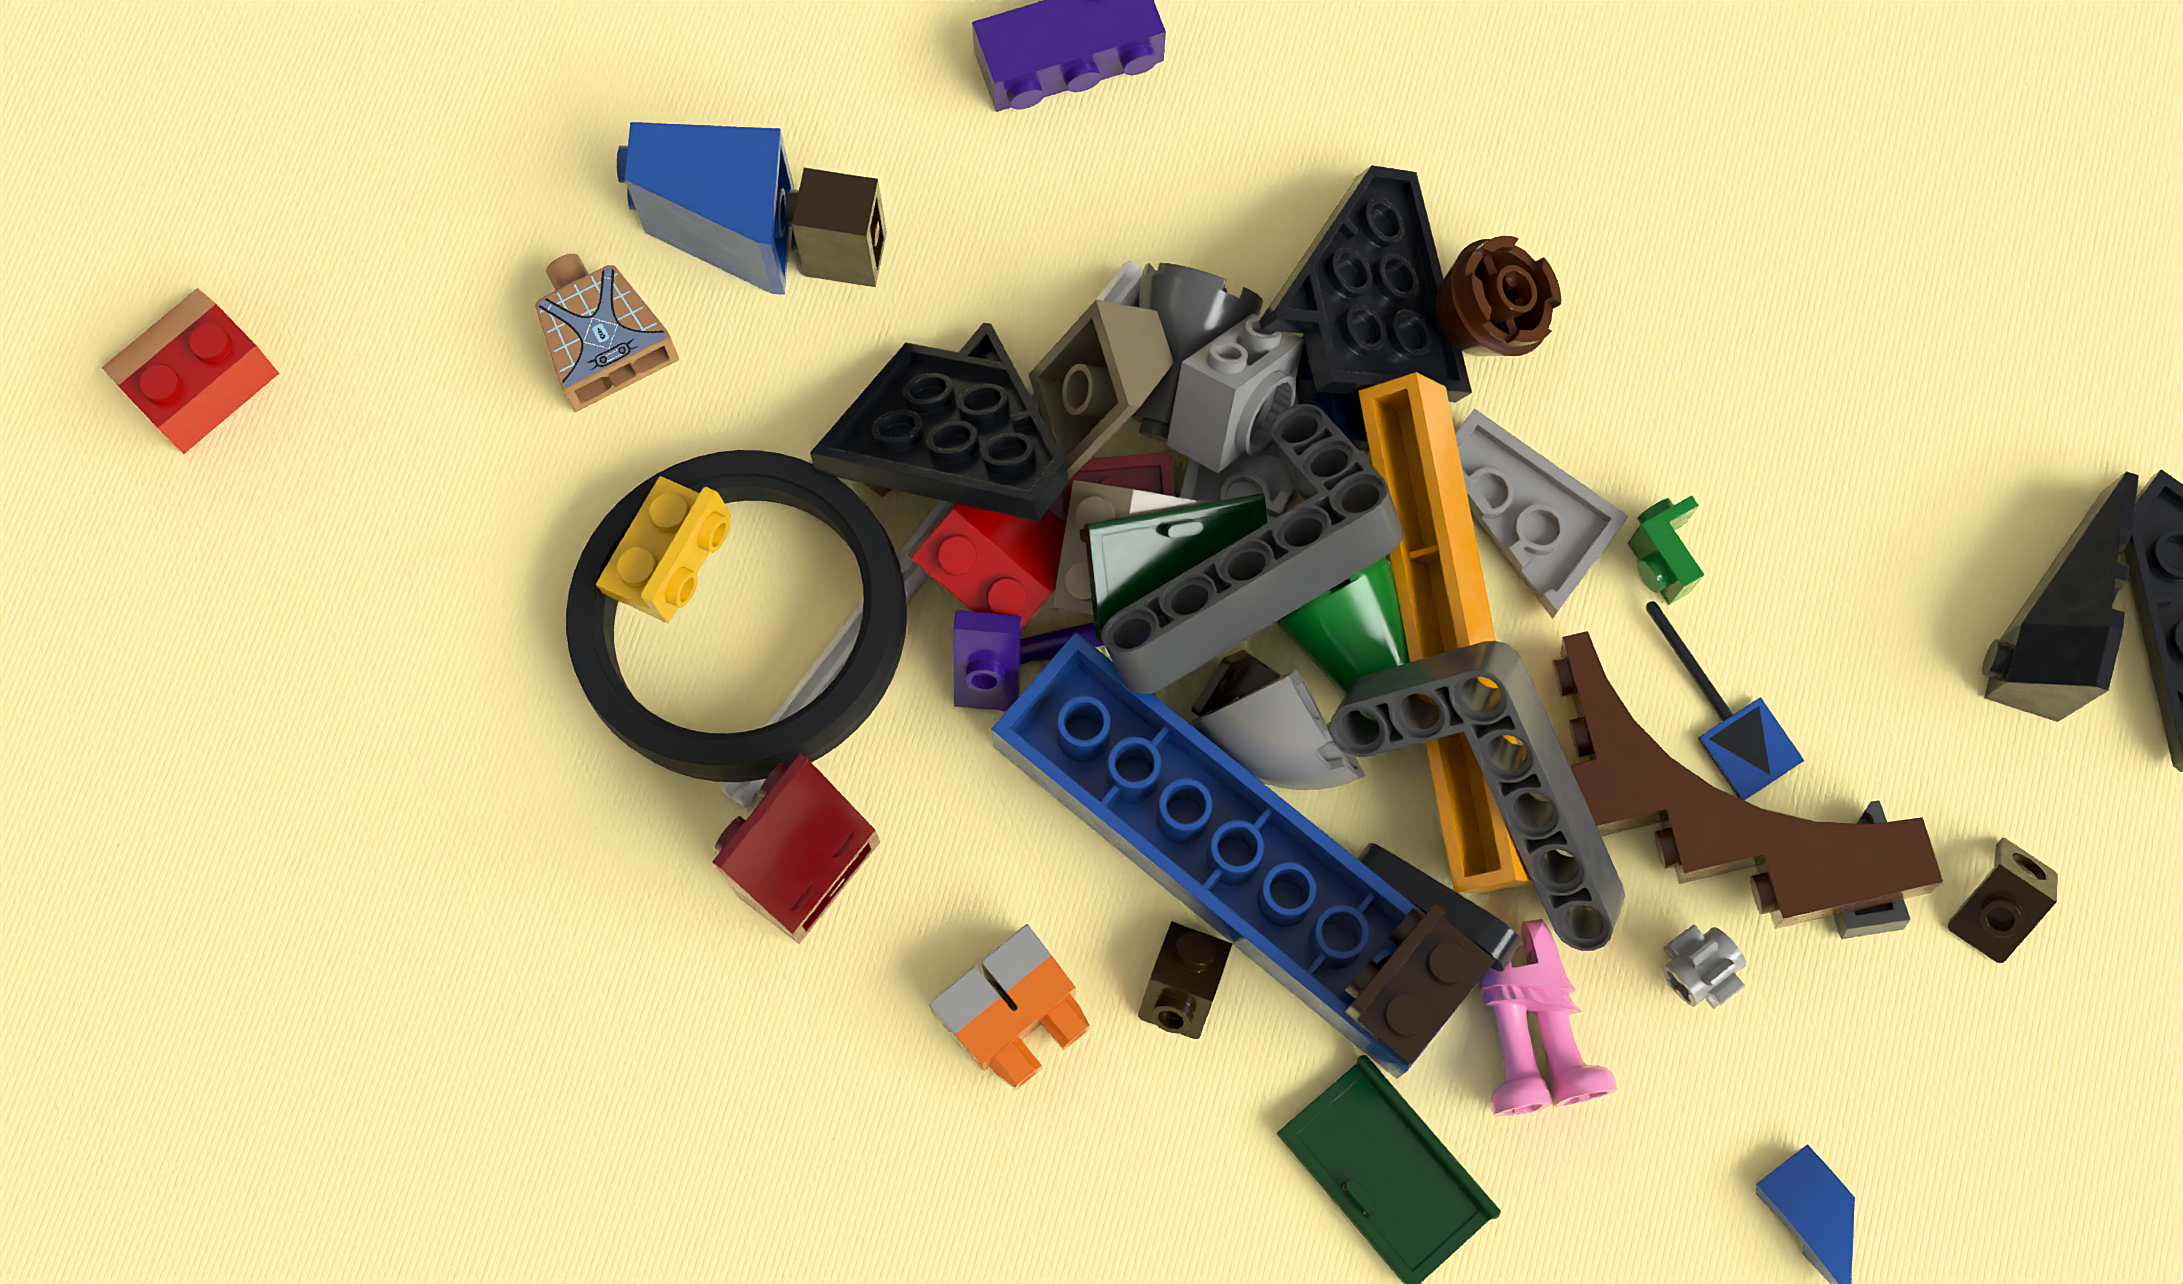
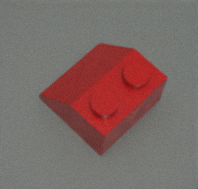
[102,288,280,454]
[908,503,1066,629]

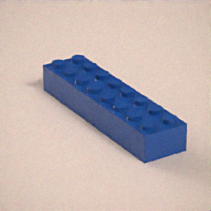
[991,632,1475,1079]

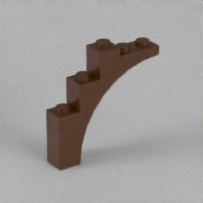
[1552,631,1943,929]

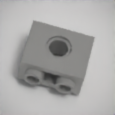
[1166,313,1304,473]

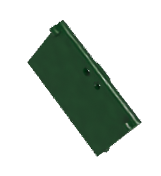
[1079,493,1268,642]
[1276,1055,1501,1284]

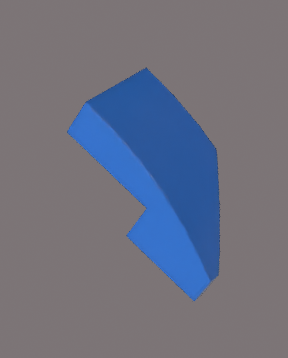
[1756,1144,1855,1284]

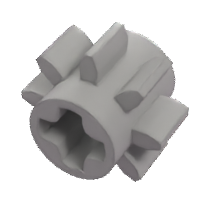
[1662,924,1746,1009]

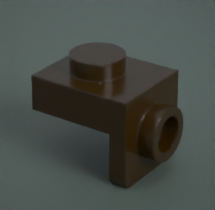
[1138,921,1233,1039]

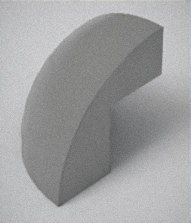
[1192,669,1365,790]

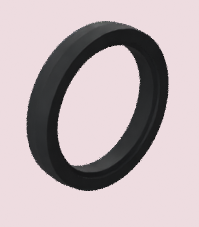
[566,450,907,782]

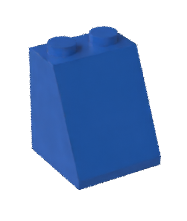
[617,122,794,295]

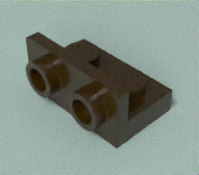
[1344,901,1496,1067]

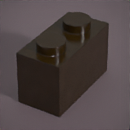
[785,167,887,287]

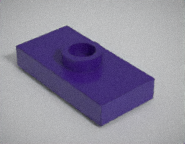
[953,610,1021,711]

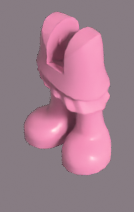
[1479,919,1618,1117]

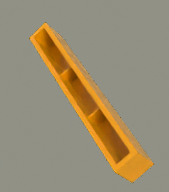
[1358,372,1533,894]

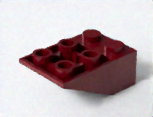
[712,753,881,944]

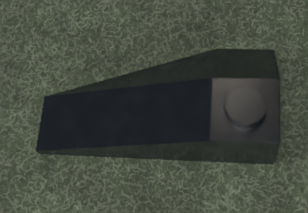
[1982,471,2139,722]

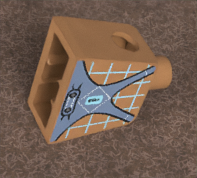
[535,254,680,413]

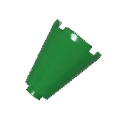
[1277,556,1410,721]

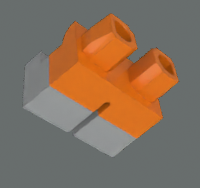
[928,923,1090,1091]

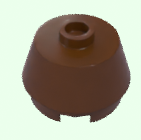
[1435,235,1562,356]

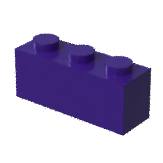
[972,0,1166,112]

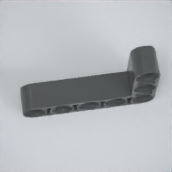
[1102,404,1403,694]
[1330,640,1625,951]

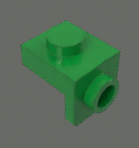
[1627,495,1705,605]

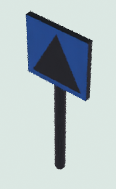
[1646,601,1805,800]

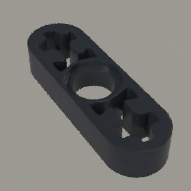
[1357,843,1523,972]

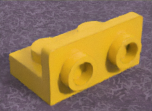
[596,476,731,624]

